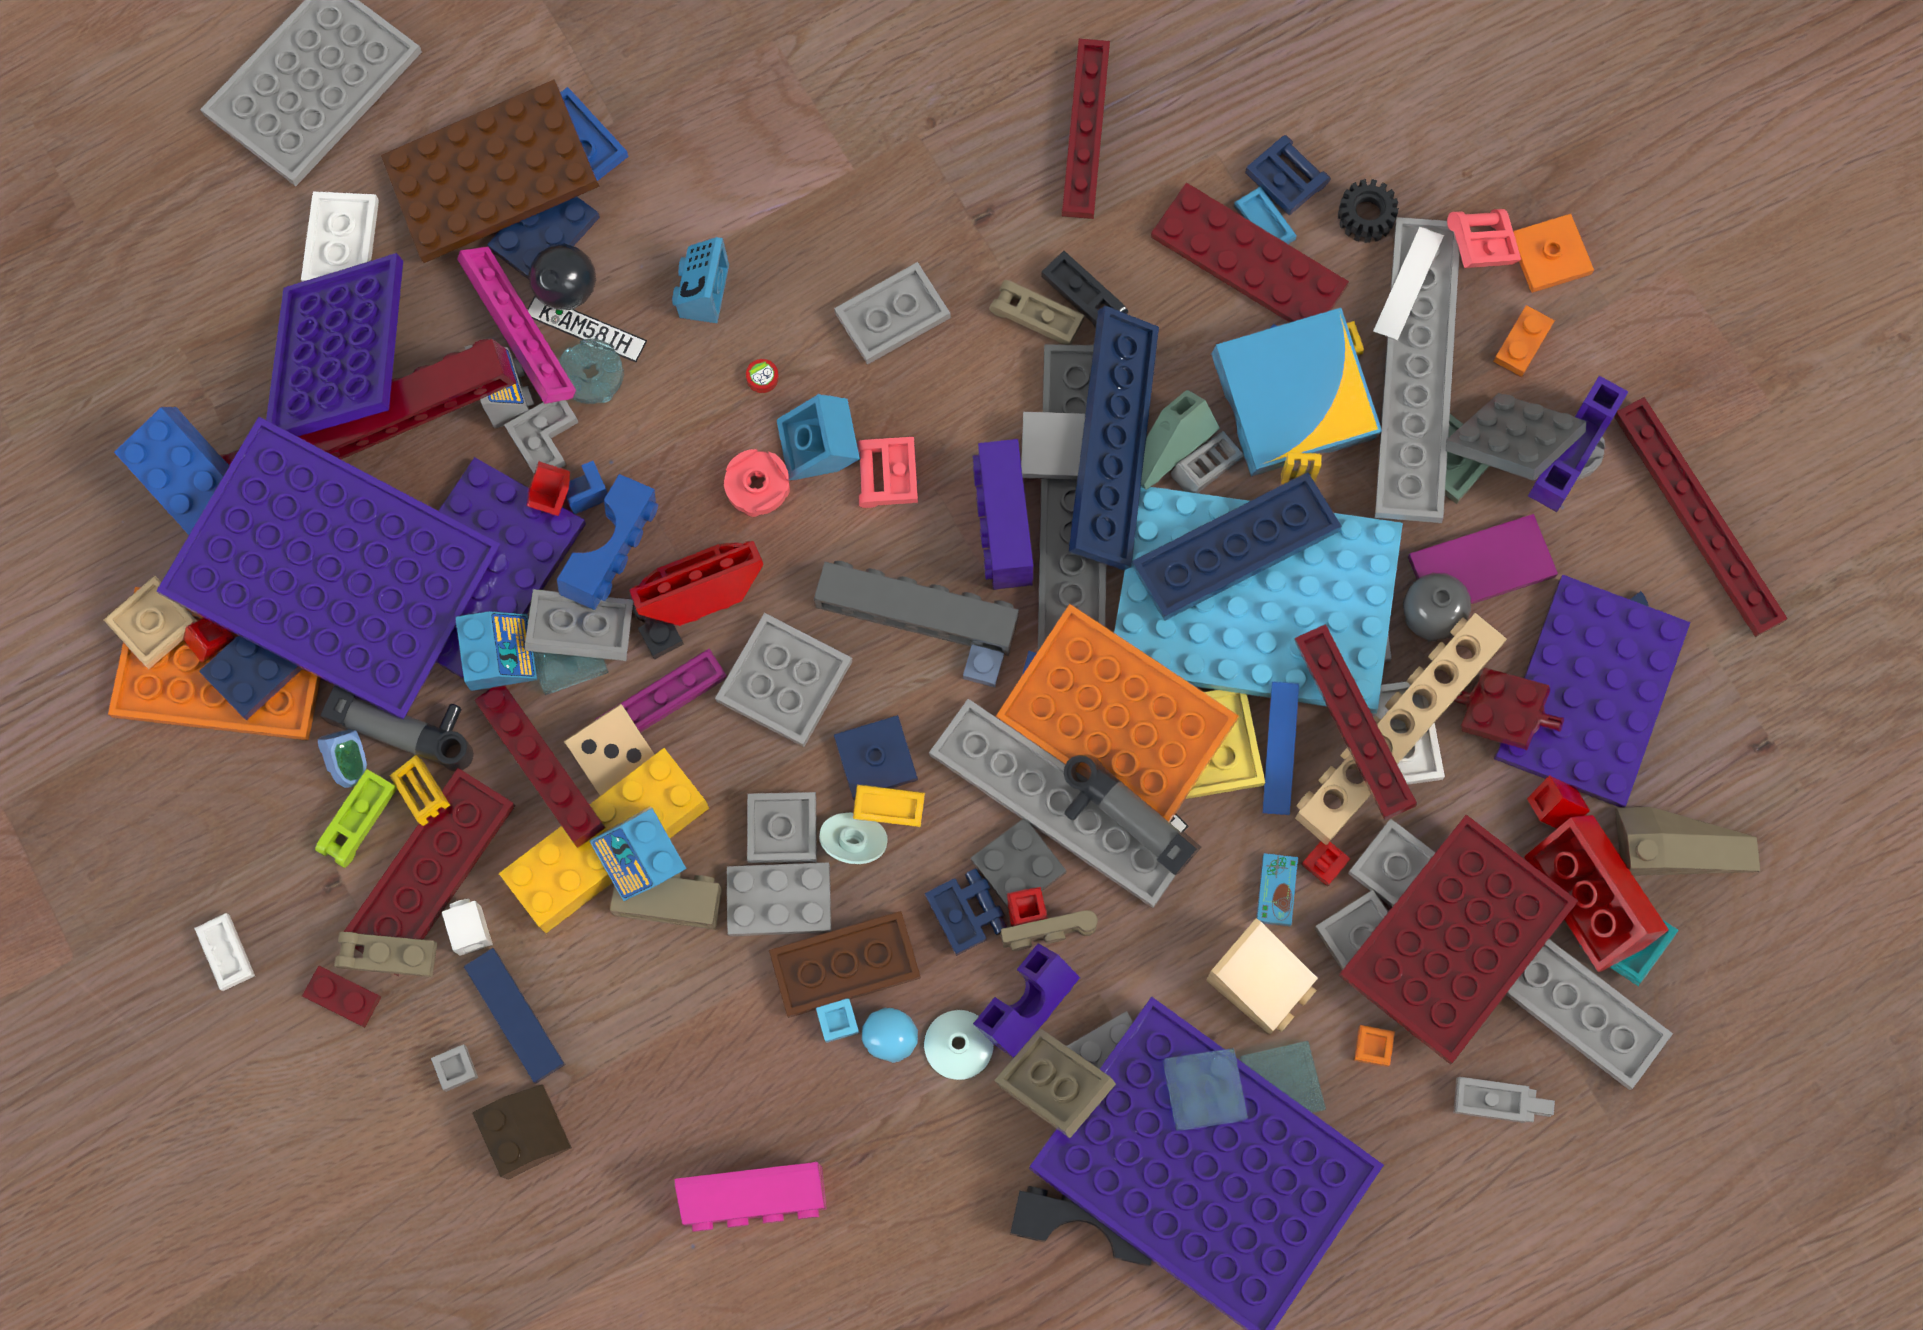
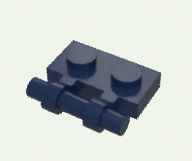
[925,869,1007,956]

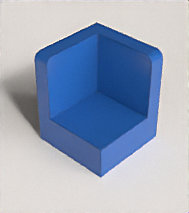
[566,461,608,514]

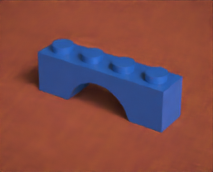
[557,474,658,610]

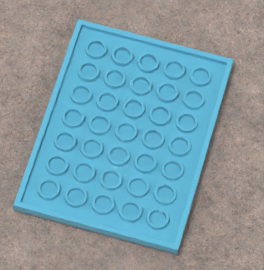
[1114,487,1403,714]

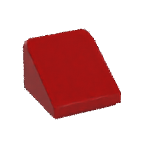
[183,618,234,663]
[1007,887,1048,927]

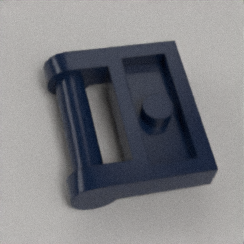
[1245,135,1331,216]

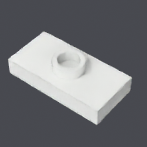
[194,913,255,991]

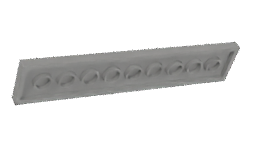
[1375,217,1460,523]
[1348,819,1673,1090]

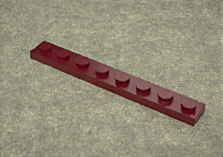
[1614,397,1788,637]

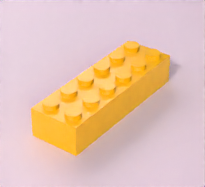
[499,748,709,933]

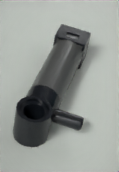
[320,685,474,771]
[1063,754,1201,875]

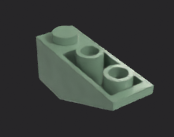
[1141,390,1220,490]

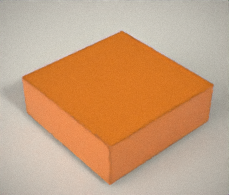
[1354,1025,1395,1067]

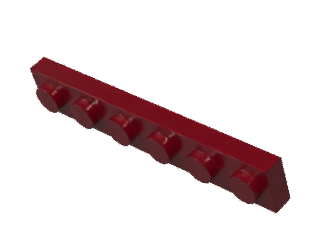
[1062,38,1110,219]
[1295,624,1417,820]
[474,685,606,848]

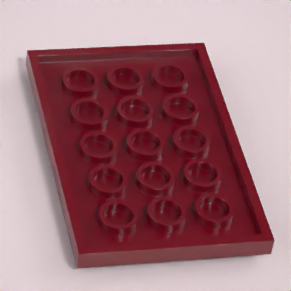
[1338,815,1578,1065]

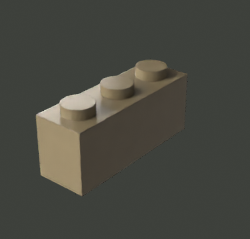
[610,873,722,930]

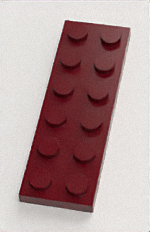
[1151,182,1349,323]
[344,768,516,976]

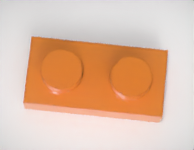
[1493,305,1555,377]

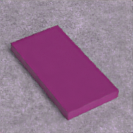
[1408,514,1558,604]

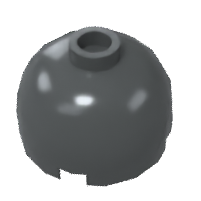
[1403,572,1471,641]

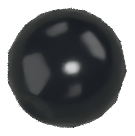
[529,243,596,311]

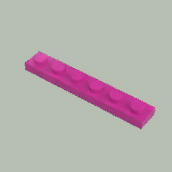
[457,247,576,404]

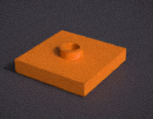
[1513,214,1594,293]

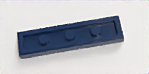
[464,948,566,1084]

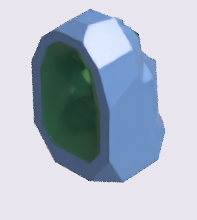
[318,730,367,788]

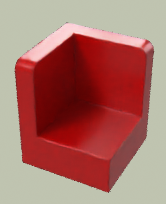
[527,461,570,516]
[1527,775,1590,829]

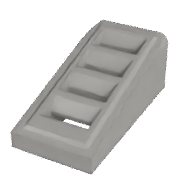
[1171,431,1244,493]

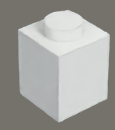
[442,899,493,956]

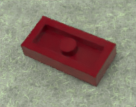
[302,965,381,1028]

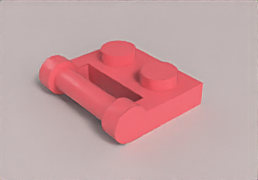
[1447,209,1521,268]
[856,437,918,508]

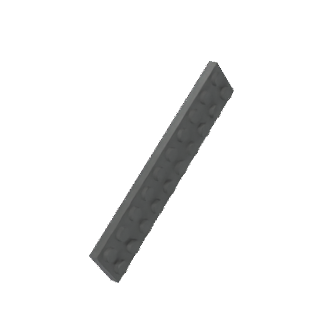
[1038,344,1106,651]

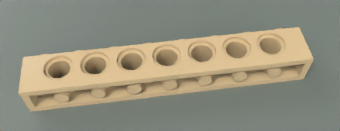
[1295,613,1507,845]

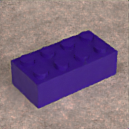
[972,439,1033,590]

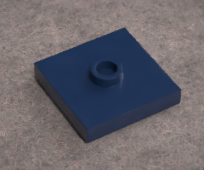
[834,715,918,800]

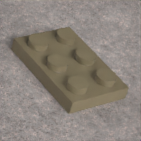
[994,1028,1116,1138]

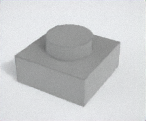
[431,1044,478,1092]

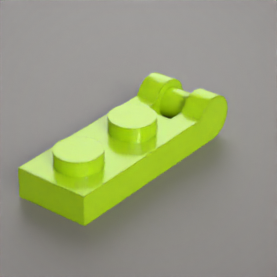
[315,769,397,868]

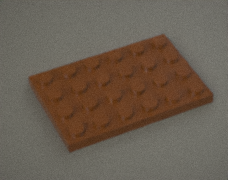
[381,79,600,263]

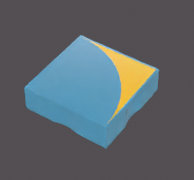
[1211,308,1382,476]

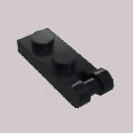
[1041,251,1128,328]

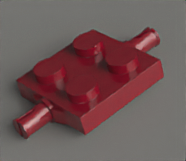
[1453,668,1564,750]

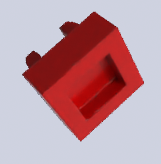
[1301,841,1351,887]

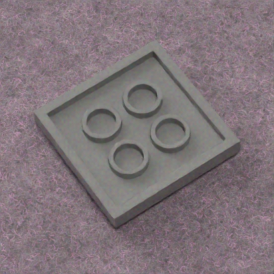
[715,613,853,747]

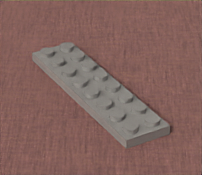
[929,699,1176,908]

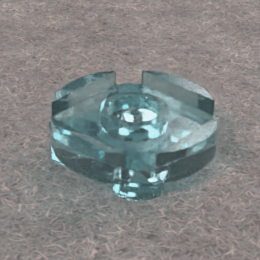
[559,339,624,404]

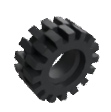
[1338,179,1399,243]

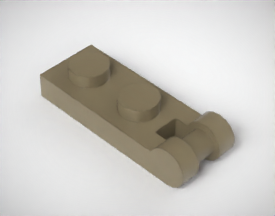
[989,280,1084,345]
[1001,910,1098,951]
[334,932,437,977]

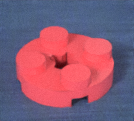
[724,449,790,517]

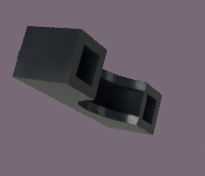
[1010,1186,1152,1267]

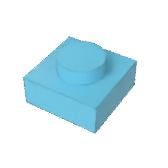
[816,998,859,1043]

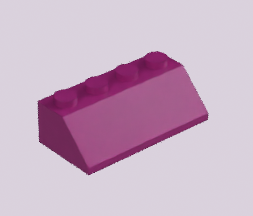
[674,1162,827,1232]

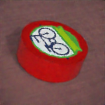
[746,359,779,393]

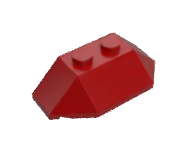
[629,541,764,626]

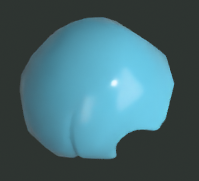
[862,1008,918,1063]

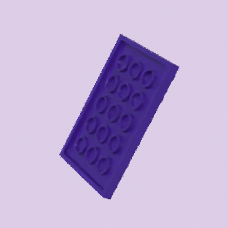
[266,253,403,437]
[436,457,586,679]
[1494,575,1690,808]

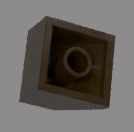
[472,1084,572,1180]

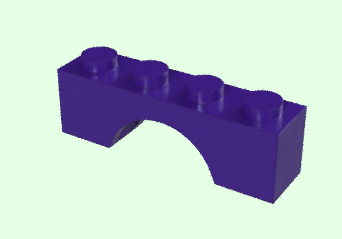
[1528,376,1628,512]

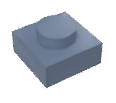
[963,645,1004,687]

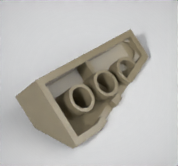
[1615,807,1760,876]

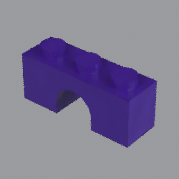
[973,943,1080,1058]

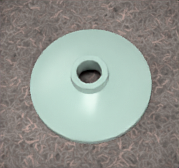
[819,812,888,864]
[924,1010,993,1080]

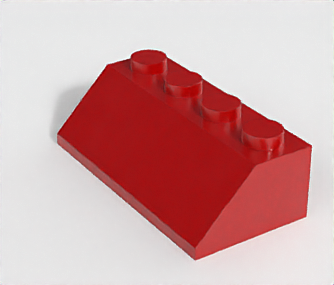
[1524,815,1669,972]

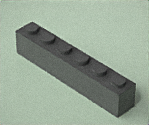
[814,561,1019,656]

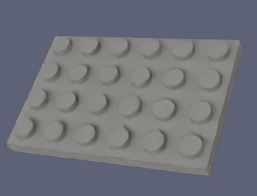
[200,0,422,186]

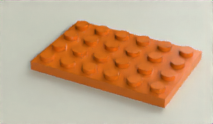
[108,587,321,740]
[995,604,1240,823]

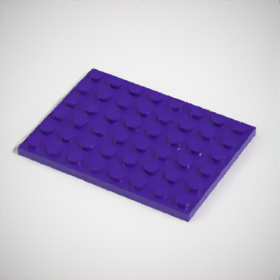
[157,417,500,720]
[1028,997,1384,1330]

